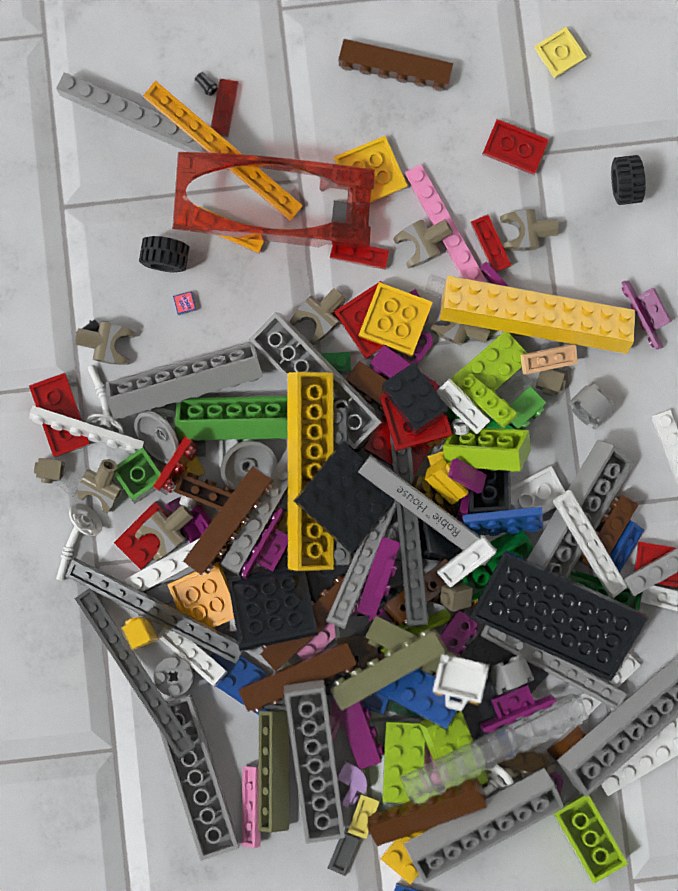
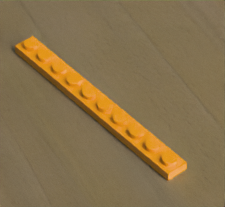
[142,80,303,221]

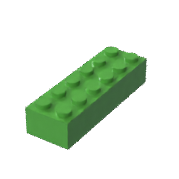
[175,396,288,440]

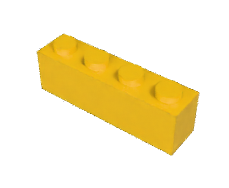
[122,617,159,649]

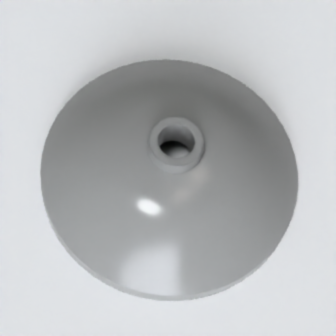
[134,411,179,464]
[220,440,278,490]

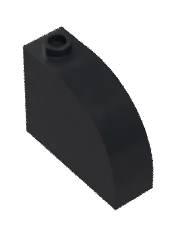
[418,517,462,562]

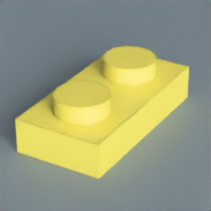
[348,794,380,839]

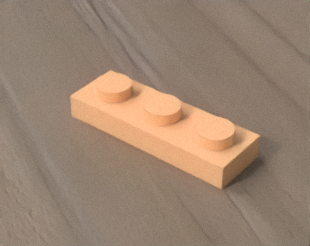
[521,344,578,374]

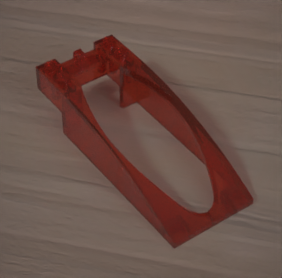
[172,152,375,249]

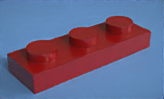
[470,214,511,273]
[330,239,389,270]

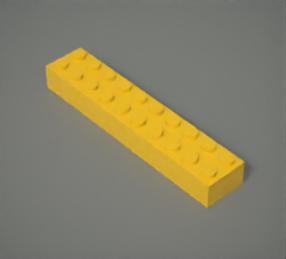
[440,276,635,354]
[287,372,334,571]

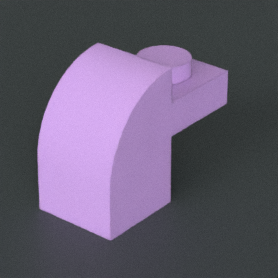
[337,760,367,808]

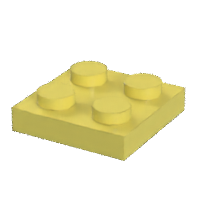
[534,27,586,79]

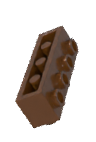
[174,472,234,510]
[579,494,639,569]
[383,558,448,626]

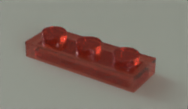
[211,78,239,137]

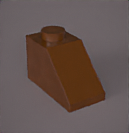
[546,724,586,765]

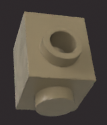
[535,370,566,396]
[34,458,65,484]
[440,581,472,612]

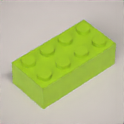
[451,332,527,406]
[443,427,531,472]
[419,710,488,788]
[382,721,425,803]
[553,793,628,884]

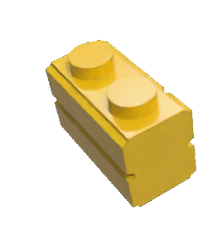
[425,459,469,505]

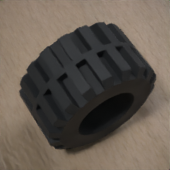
[611,155,646,205]
[139,236,190,273]

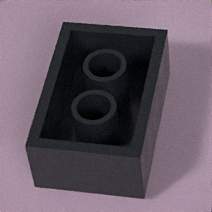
[382,363,448,436]
[469,468,511,514]

